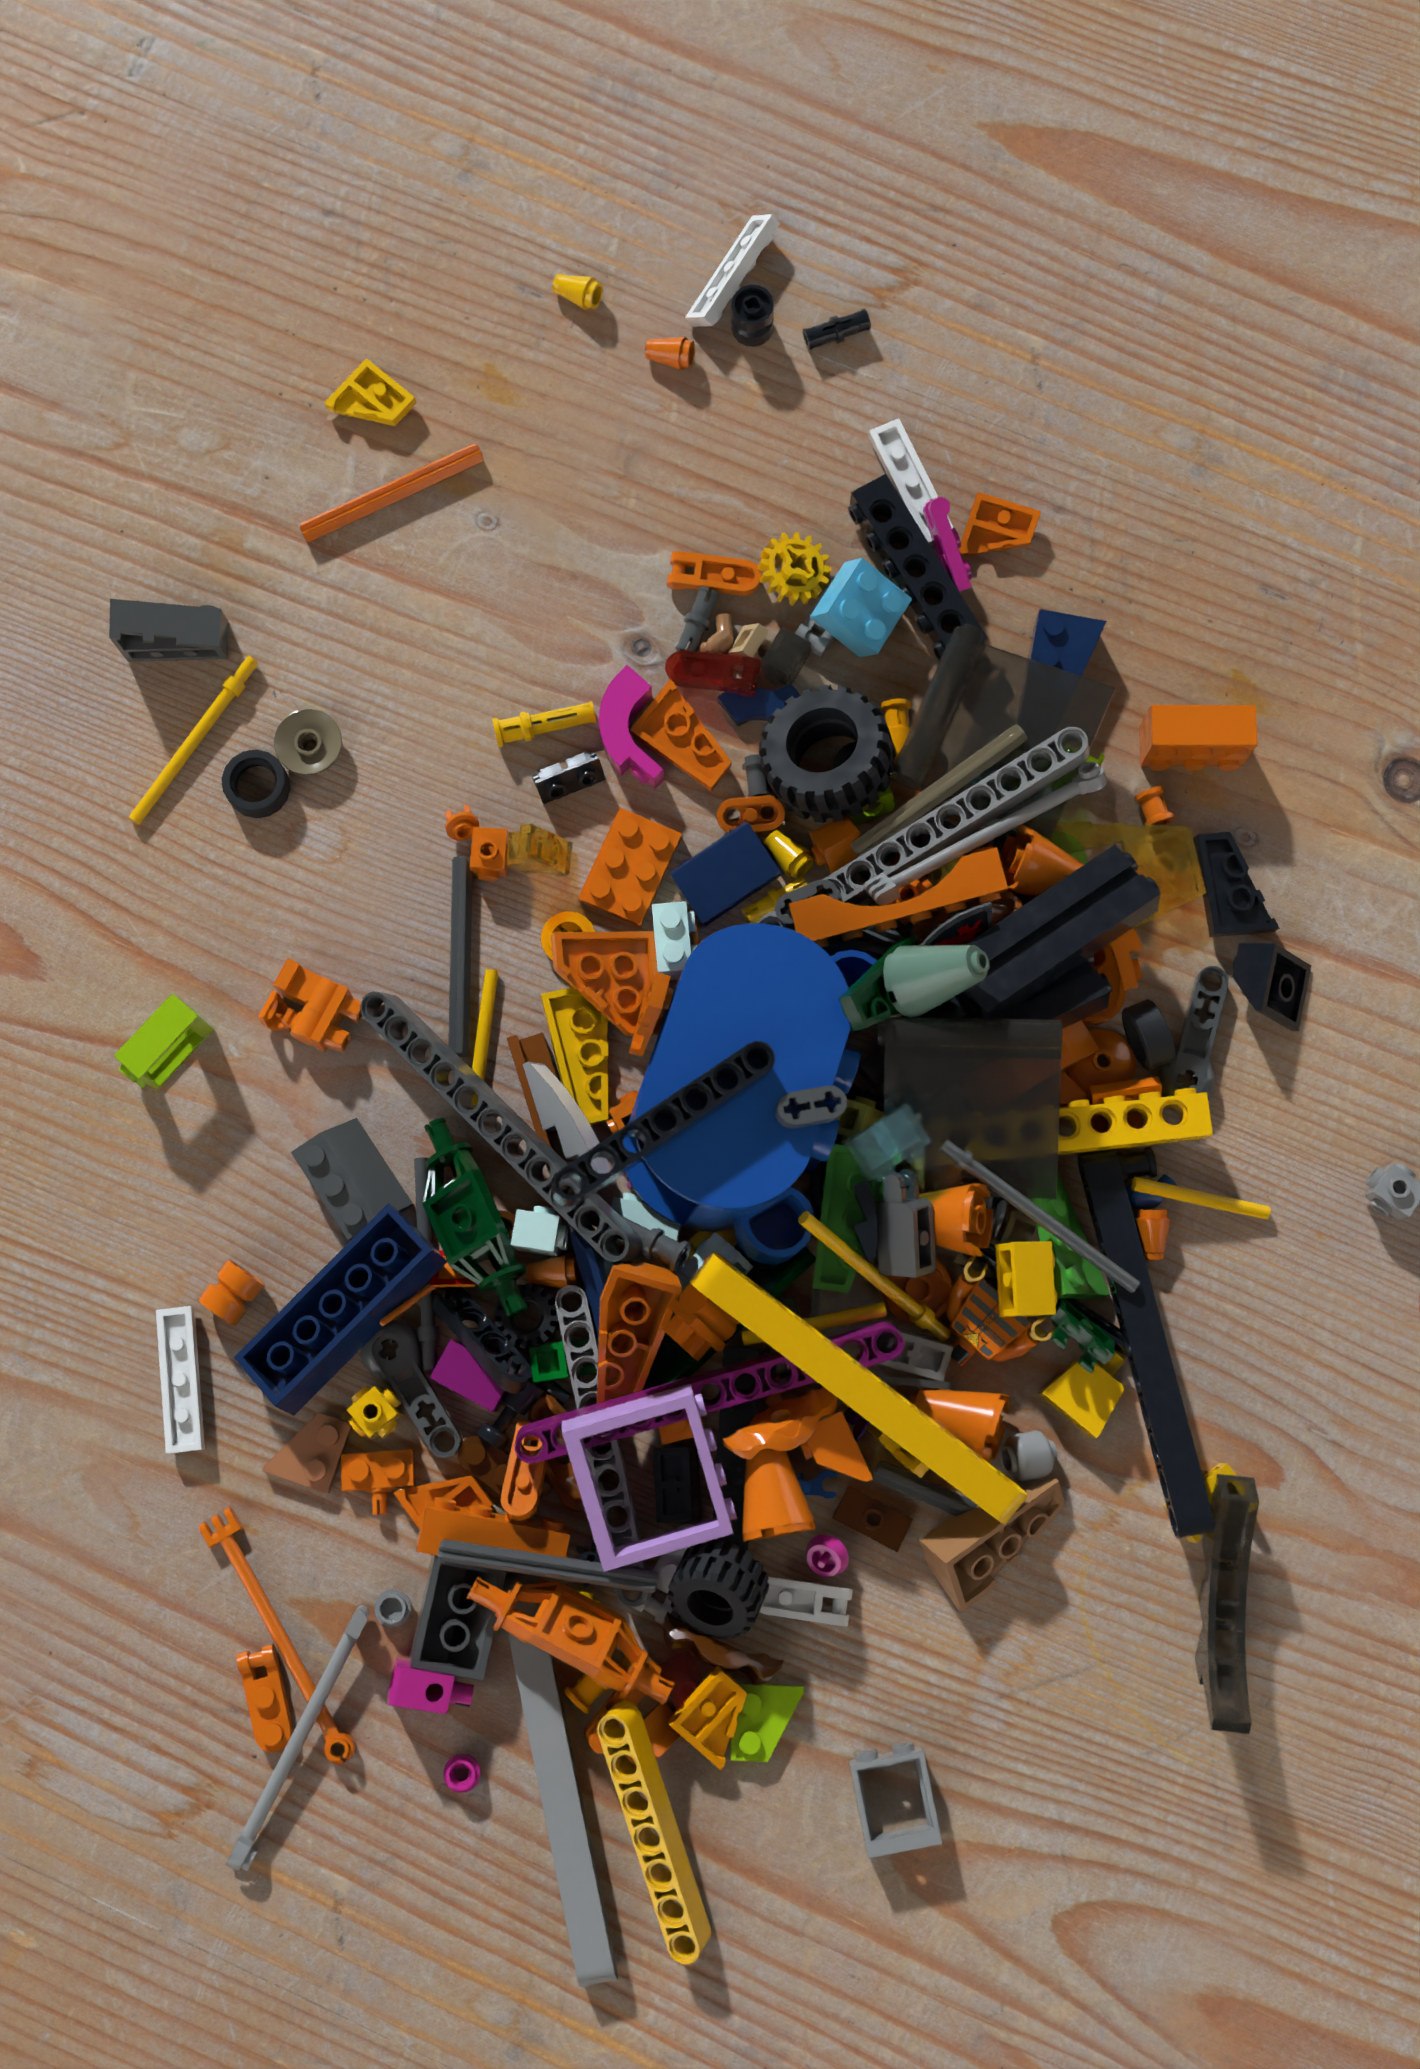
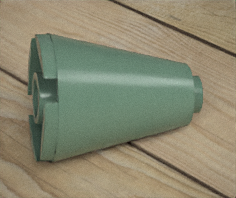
[883,945,989,1018]

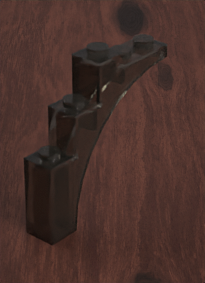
[1195,1474,1260,1734]

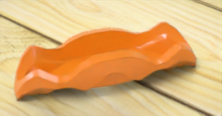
[723,1386,837,1459]

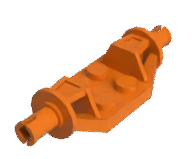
[467,1576,674,1705]

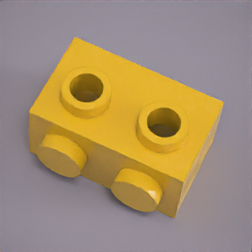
[995,1241,1058,1317]

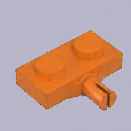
[341,1449,416,1515]

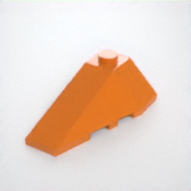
[596,1262,682,1404]

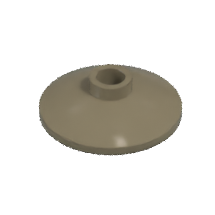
[274,709,342,775]

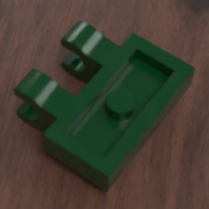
[1050,1298,1115,1374]

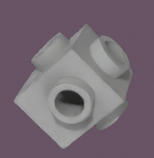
[1364,1163,1420,1221]

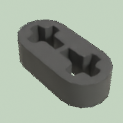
[775,879,841,927]
[775,1086,847,1128]

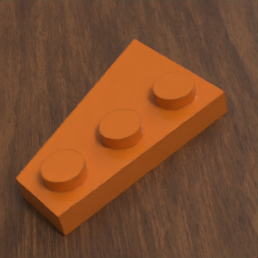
[630,678,732,792]

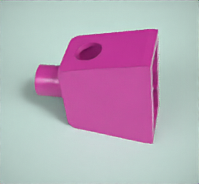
[387,1658,474,1714]

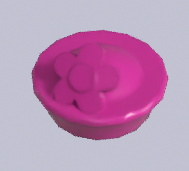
[806,1534,849,1577]

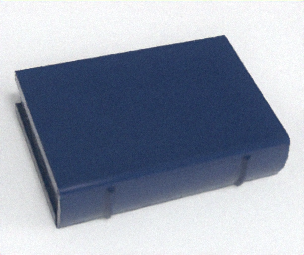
[670,821,783,926]

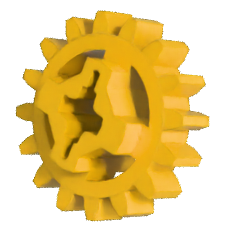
[757,531,832,606]

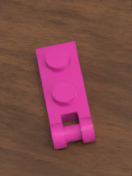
[923,497,972,592]

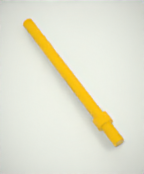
[128,656,259,825]
[798,1211,951,1341]

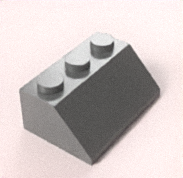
[291,1118,414,1241]
[409,1554,507,1681]

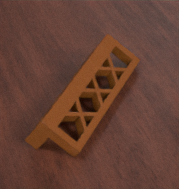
[507,1032,575,1174]

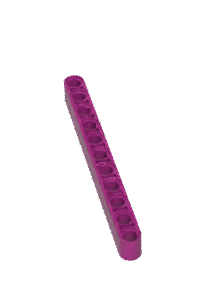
[515,1322,904,1464]

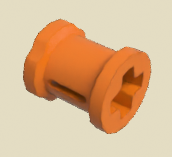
[1134,786,1175,830]

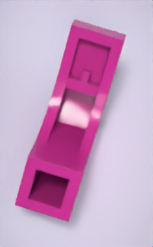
[599,665,664,789]

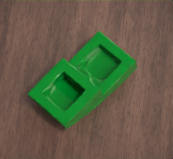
[529,1336,599,1383]

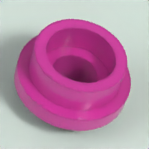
[443,1754,481,1793]

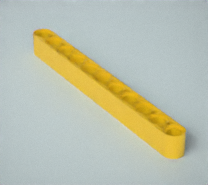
[690,1252,1028,1525]

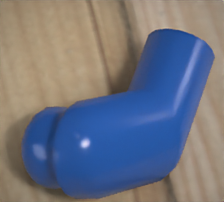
[1126,1174,1177,1209]

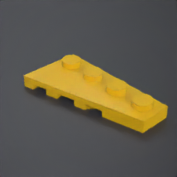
[540,987,608,1125]

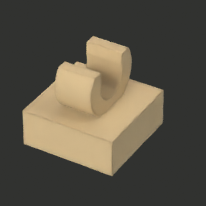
[728,623,774,665]

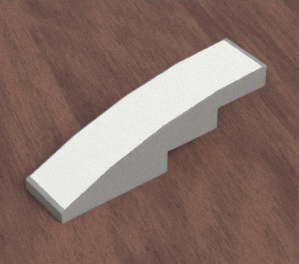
[522,1062,616,1188]

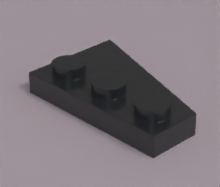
[1193,832,1280,937]

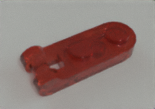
[665,650,761,696]

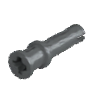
[591,1212,691,1273]

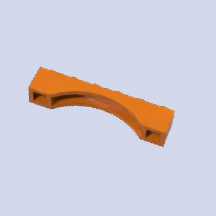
[789,847,1008,948]

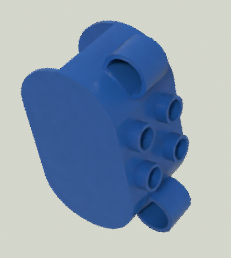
[623,923,877,1265]

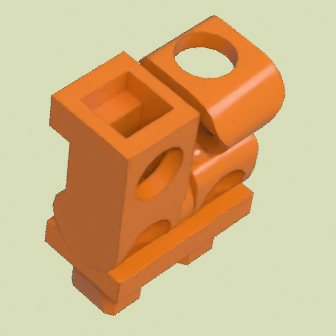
[258,958,363,1052]
[662,1253,739,1361]

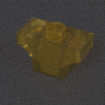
[506,824,573,876]

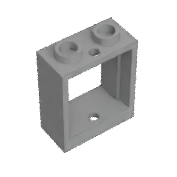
[849,1742,942,1858]

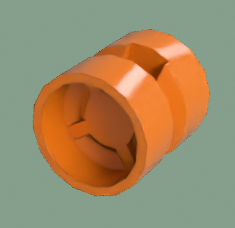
[197,1259,266,1326]

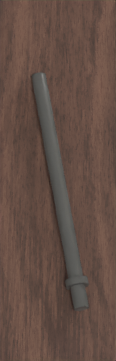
[939,1139,1140,1293]

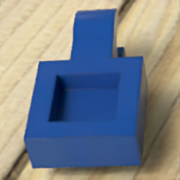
[795,1470,837,1499]

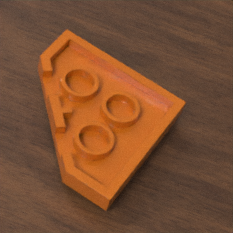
[551,931,663,1036]

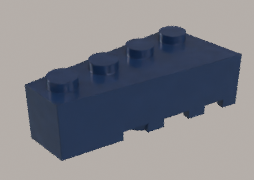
[1015,609,1107,752]

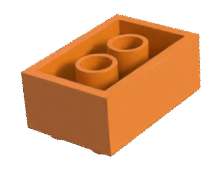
[1139,705,1258,771]

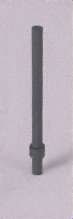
[414,1157,439,1370]

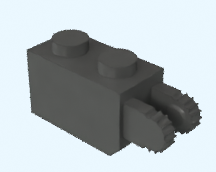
[876,1169,936,1278]

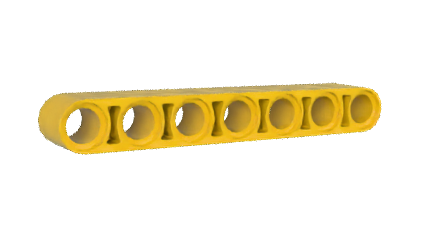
[597,1701,711,1965]

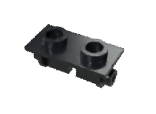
[532,750,606,804]

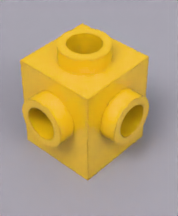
[347,1386,404,1439]

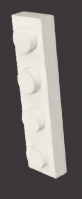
[685,214,780,327]
[868,418,954,546]
[156,1306,205,1454]

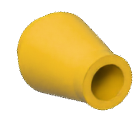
[552,273,603,310]
[764,830,814,879]

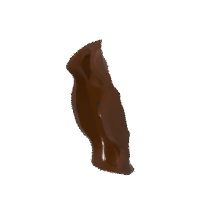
[663,1612,784,1685]

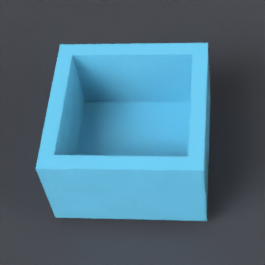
[810,557,912,658]

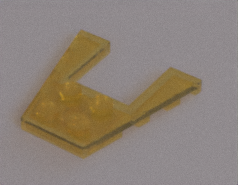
[1046,820,1206,929]

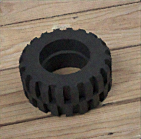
[759,685,896,823]

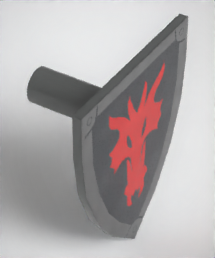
[920,902,993,946]

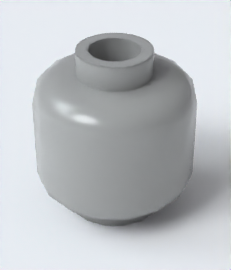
[1000,1430,1057,1482]

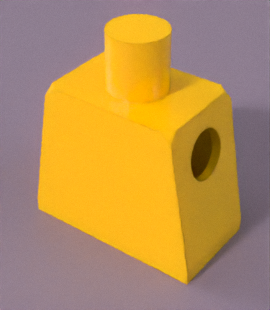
[1038,1352,1125,1439]

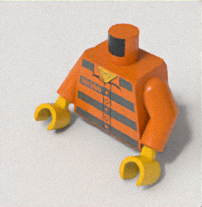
[946,1256,1056,1367]

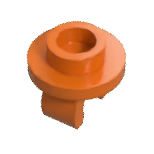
[445,804,480,841]

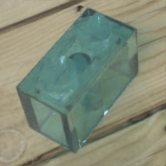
[842,1104,931,1183]

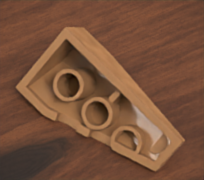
[920,1477,1066,1612]

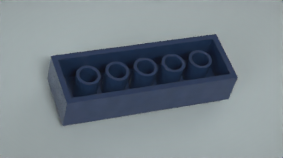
[233,1203,447,1416]

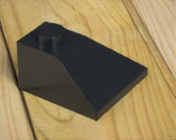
[1232,943,1311,1031]

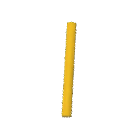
[471,969,499,1107]
[1131,1177,1271,1220]
[741,1302,887,1346]

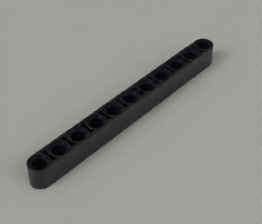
[1077,1149,1215,1539]

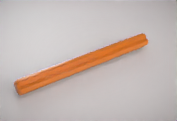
[300,444,483,542]

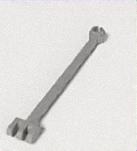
[864,762,1108,906]
[226,1606,369,1871]

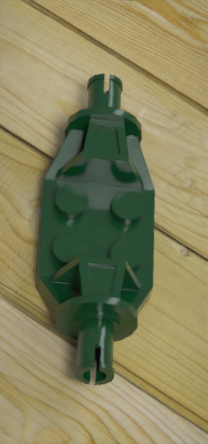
[422,1118,528,1318]

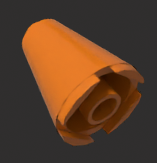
[1000,825,1085,896]
[919,1183,993,1256]
[909,1388,1010,1464]
[742,1448,816,1542]

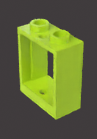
[113,993,214,1090]

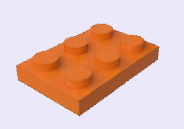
[578,808,682,928]

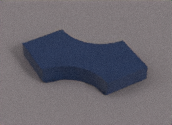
[717,678,801,726]

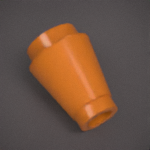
[645,337,695,370]
[1135,1209,1171,1260]
[527,1253,581,1288]

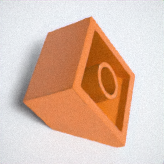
[799,1411,873,1482]

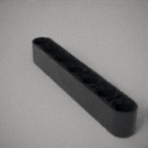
[552,1041,775,1207]

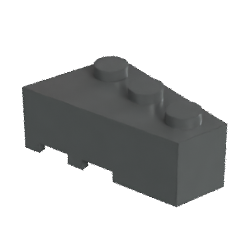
[109,599,228,662]

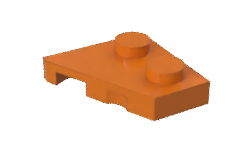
[393,1475,494,1529]

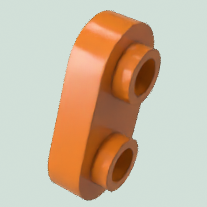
[716,795,785,833]

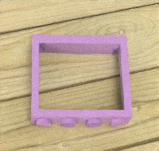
[562,1383,737,1572]

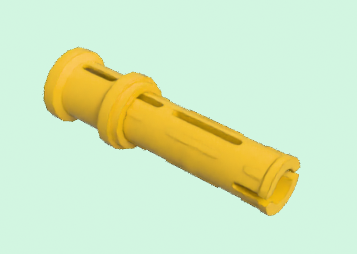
[492,701,596,748]

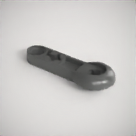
[1157,966,1229,1101]
[360,1320,462,1458]

